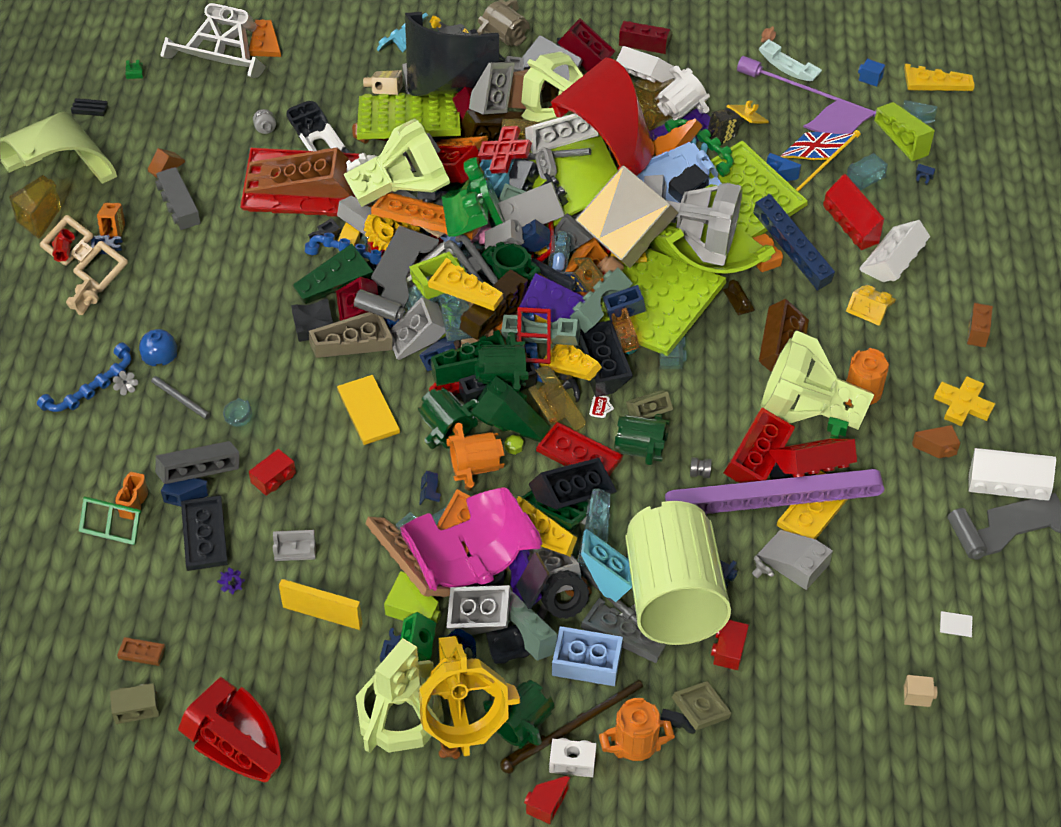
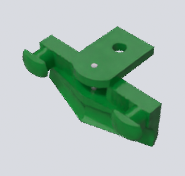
[442,157,505,237]

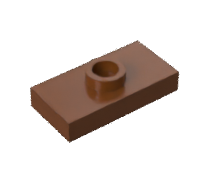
[117,637,166,666]

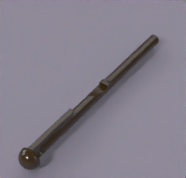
[500,680,643,774]

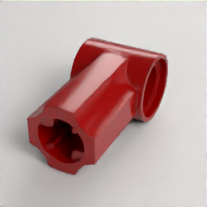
[52,229,75,262]

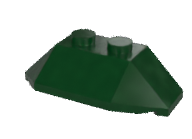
[522,490,589,532]

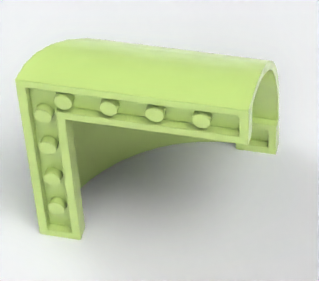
[0,112,117,184]

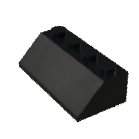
[576,320,633,397]
[529,458,617,510]

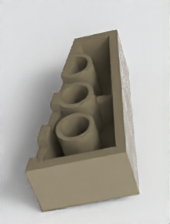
[309,312,392,358]

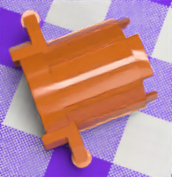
[845,348,889,407]
[446,423,504,490]
[599,698,675,761]

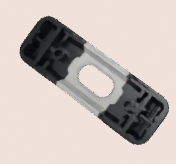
[286,101,350,153]

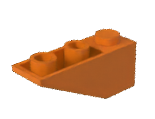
[653,119,703,156]

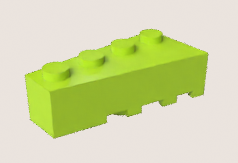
[874,102,935,161]

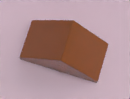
[148,148,185,178]

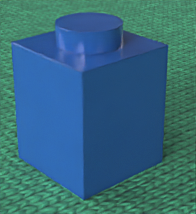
[858,59,885,87]

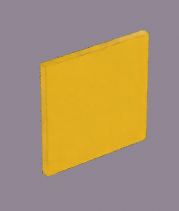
[726,100,769,123]

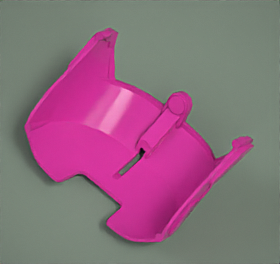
[400,487,542,591]

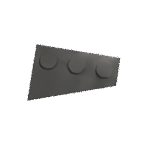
[547,213,594,263]

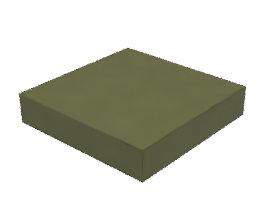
[672,681,732,731]

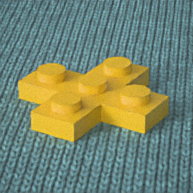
[933,377,995,426]

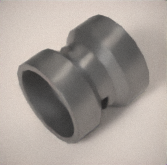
[690,457,711,479]

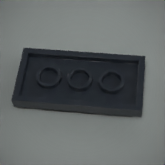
[181,495,228,571]

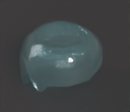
[223,398,253,427]

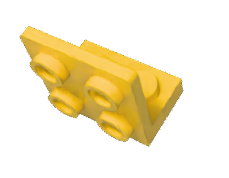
[846,285,896,325]

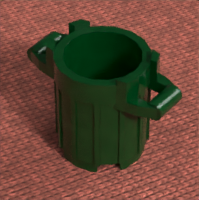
[481,241,541,293]
[474,332,529,394]
[418,387,478,449]
[614,414,669,465]
[483,680,555,749]

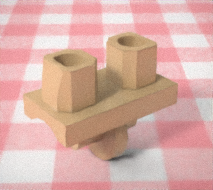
[66,279,99,315]

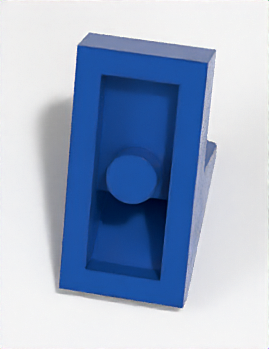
[767,153,801,181]

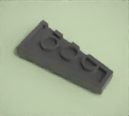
[581,598,666,663]

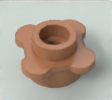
[761,26,776,43]

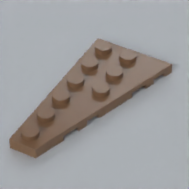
[365,517,470,597]

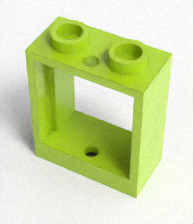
[409,252,466,299]

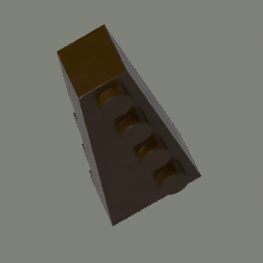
[455,110,531,141]
[459,269,528,340]

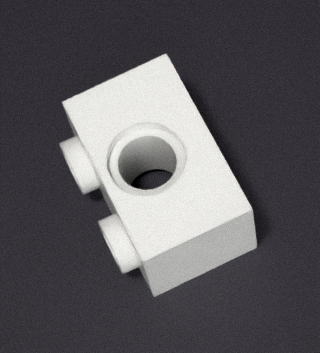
[549,738,596,777]

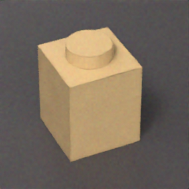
[904,675,937,707]

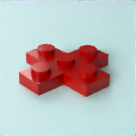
[478,126,532,174]

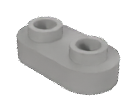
[535,147,557,180]

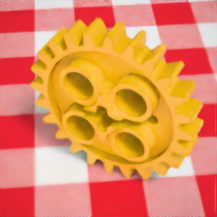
[363,214,421,251]

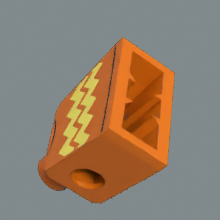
[97,203,125,244]

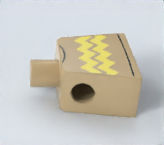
[363,70,403,95]

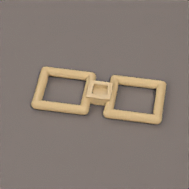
[40,215,128,292]

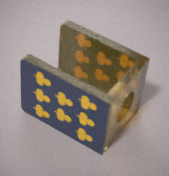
[561,258,604,292]

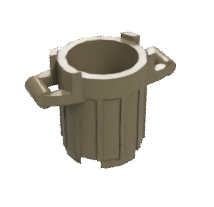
[477,0,530,46]

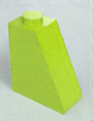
[384,571,441,623]

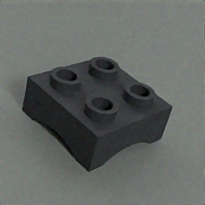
[291,299,333,342]

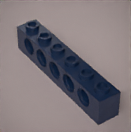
[753,194,835,291]

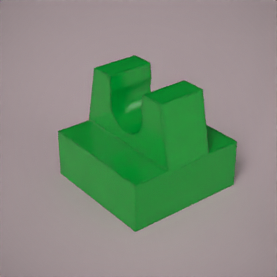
[125,60,144,79]
[827,417,849,439]

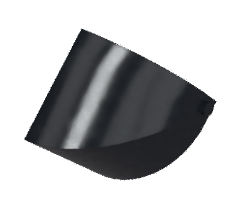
[405,12,499,96]

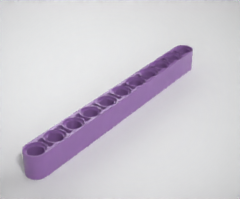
[665,469,885,514]

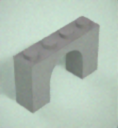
[337,190,417,235]

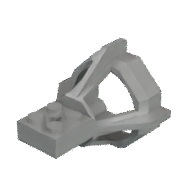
[666,183,743,266]

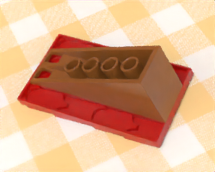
[240,147,360,217]

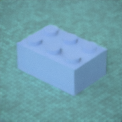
[552,626,623,686]

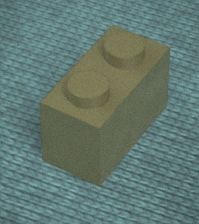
[626,390,673,418]
[110,683,159,724]

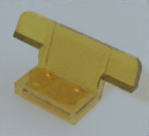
[529,366,586,431]

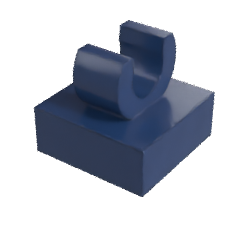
[916,164,935,185]

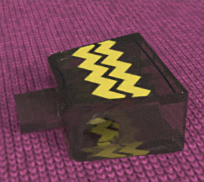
[708,108,744,145]

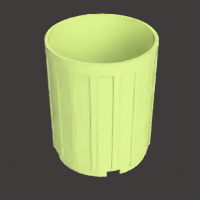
[625,501,731,645]

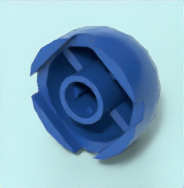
[139,329,177,366]

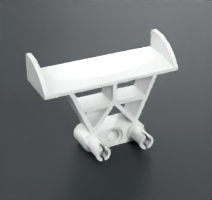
[161,3,266,78]

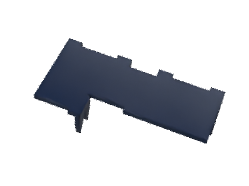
[419,471,441,505]

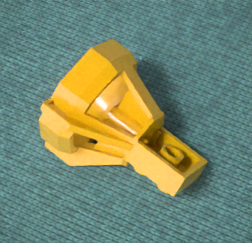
[419,636,520,756]

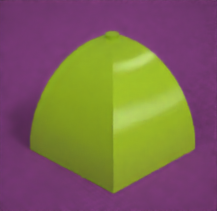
[649,184,776,273]

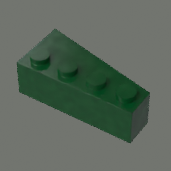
[292,244,373,305]
[431,330,505,386]

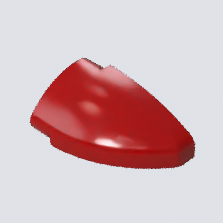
[178,677,281,782]

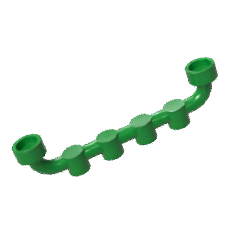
[664,119,734,177]

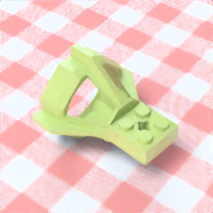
[521,52,583,125]
[344,119,450,207]
[761,331,874,430]
[356,638,444,753]

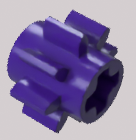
[217,567,245,594]

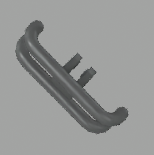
[444,234,498,285]

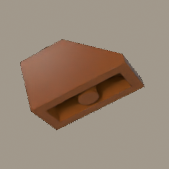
[912,425,960,458]

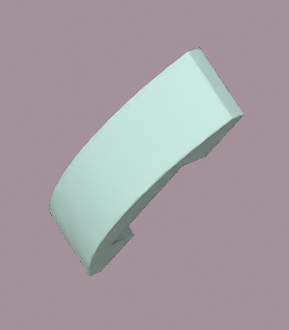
[759,39,822,81]

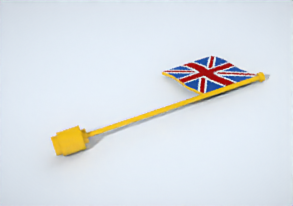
[780,130,861,191]

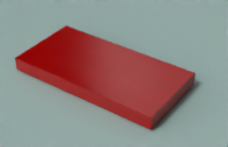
[536,422,623,476]

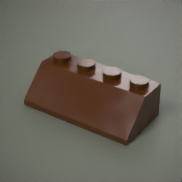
[759,299,809,372]

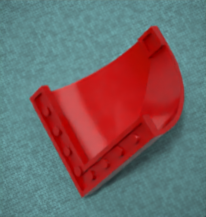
[551,57,654,176]

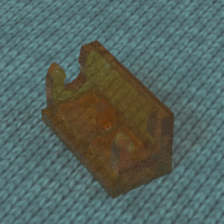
[611,308,640,353]

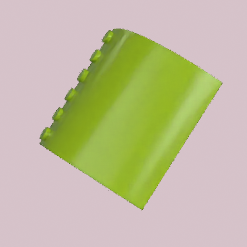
[522,134,618,254]

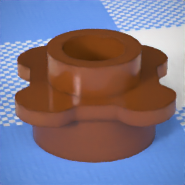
[439,742,460,759]

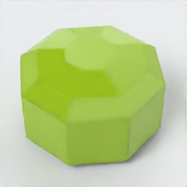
[504,435,524,455]

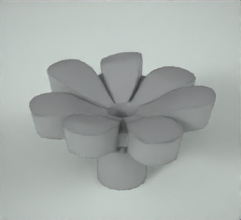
[113,371,138,395]
[752,556,775,579]

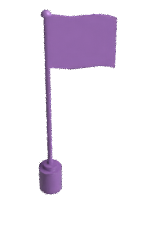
[737,56,876,134]

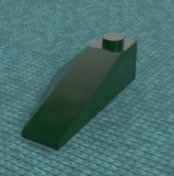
[470,376,550,442]

